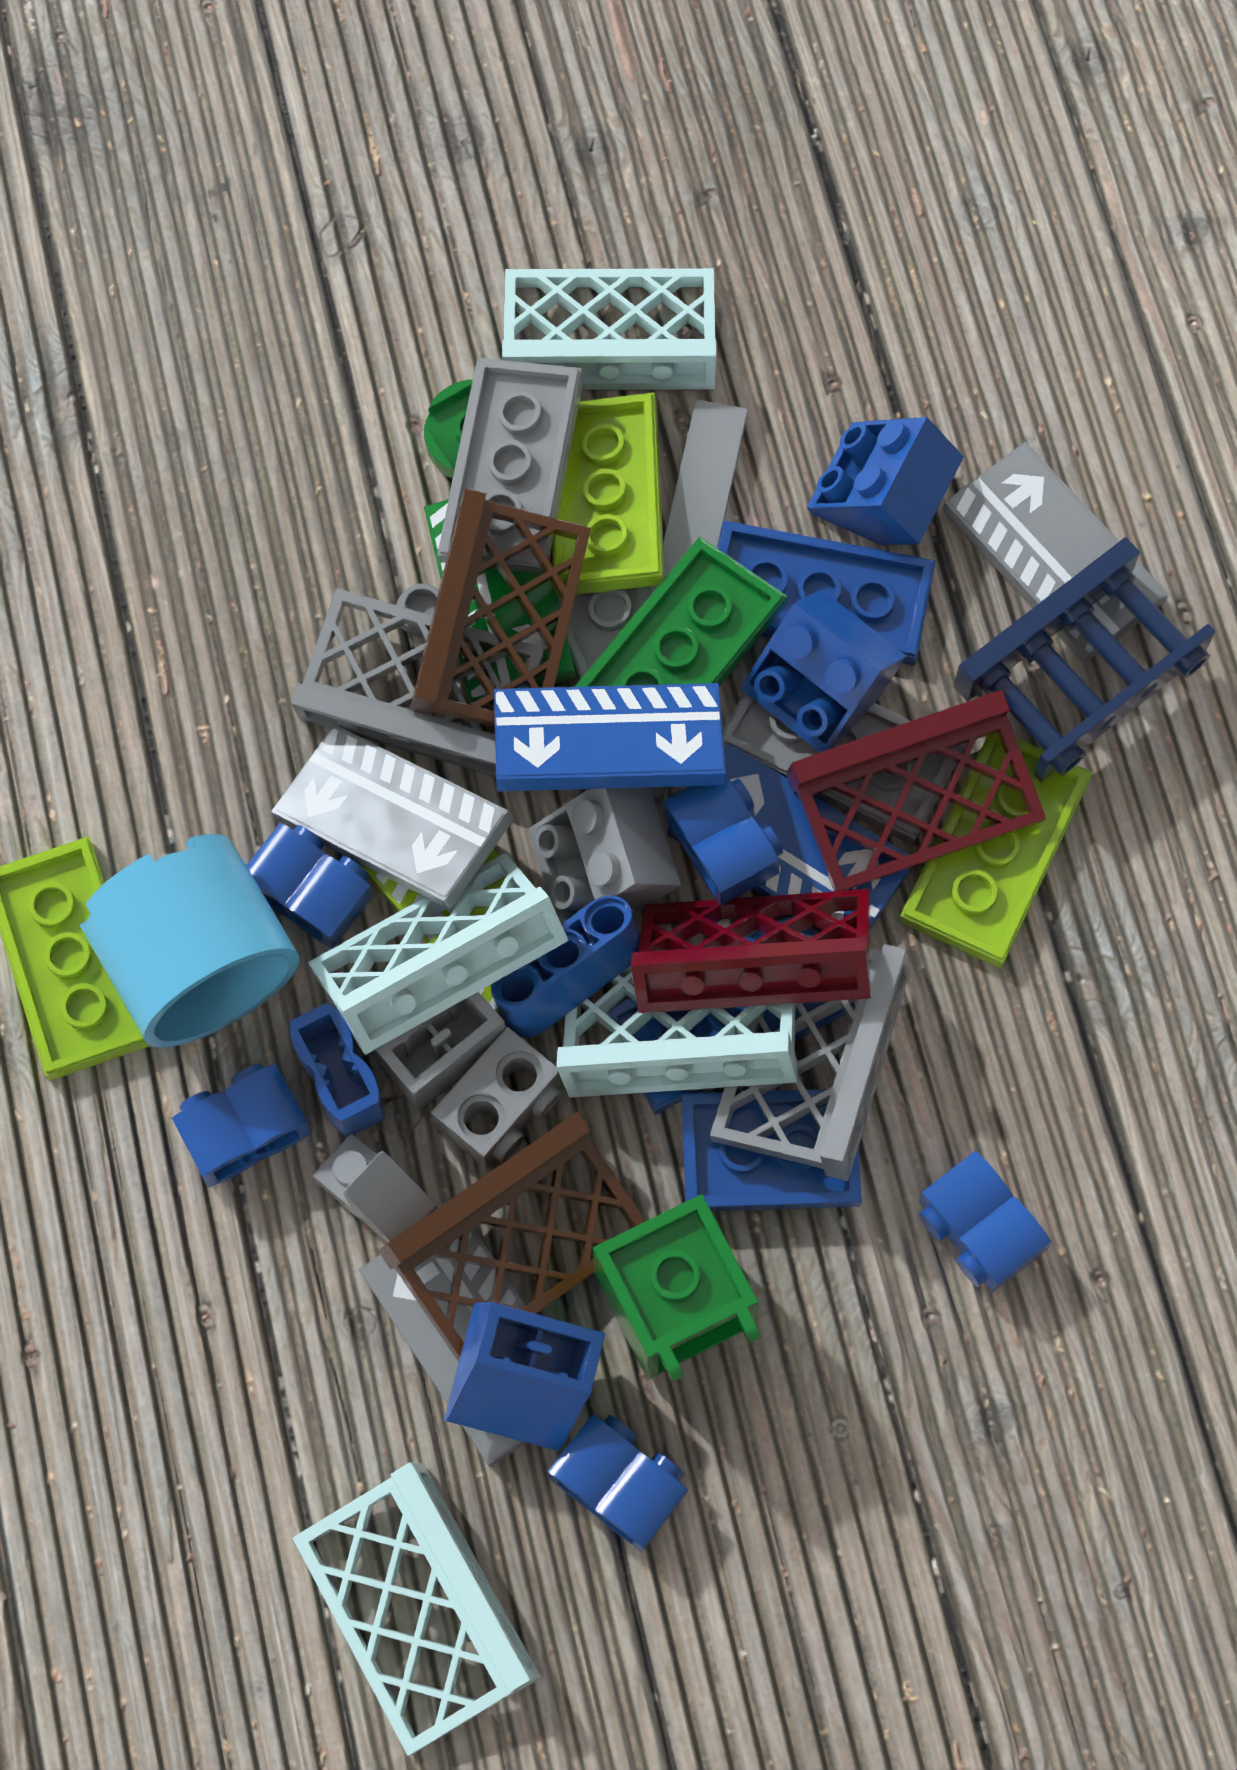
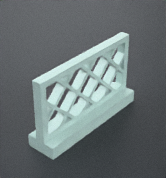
[502,268,716,390]
[308,853,568,1055]
[556,966,798,1098]
[292,1462,541,1756]

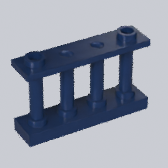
[953,537,1216,782]

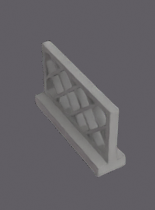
[291,588,545,777]
[710,933,910,1181]

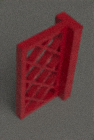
[786,690,1047,891]
[631,889,871,1013]

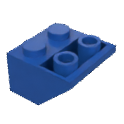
[806,417,964,545]
[740,589,907,752]
[444,1302,606,1451]

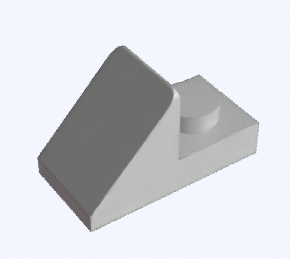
[312,1133,438,1243]

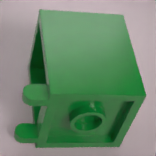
[593,1194,761,1382]

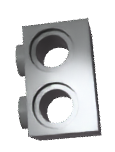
[431,1027,562,1170]

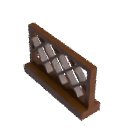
[410,488,591,727]
[378,1111,646,1362]

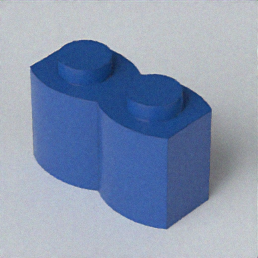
[663,775,783,906]
[246,823,373,949]
[290,1003,385,1137]
[172,1064,311,1188]
[918,1150,1052,1293]
[547,1414,688,1552]

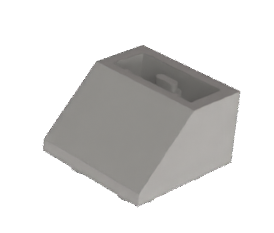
[528,787,681,924]
[349,991,505,1112]

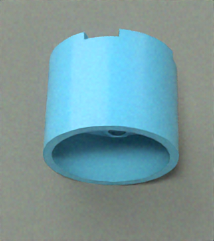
[80,834,300,1048]

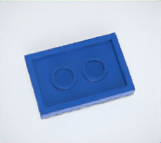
[681,1089,862,1212]

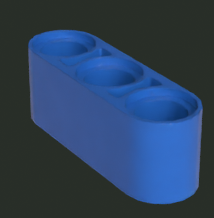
[491,896,640,1038]

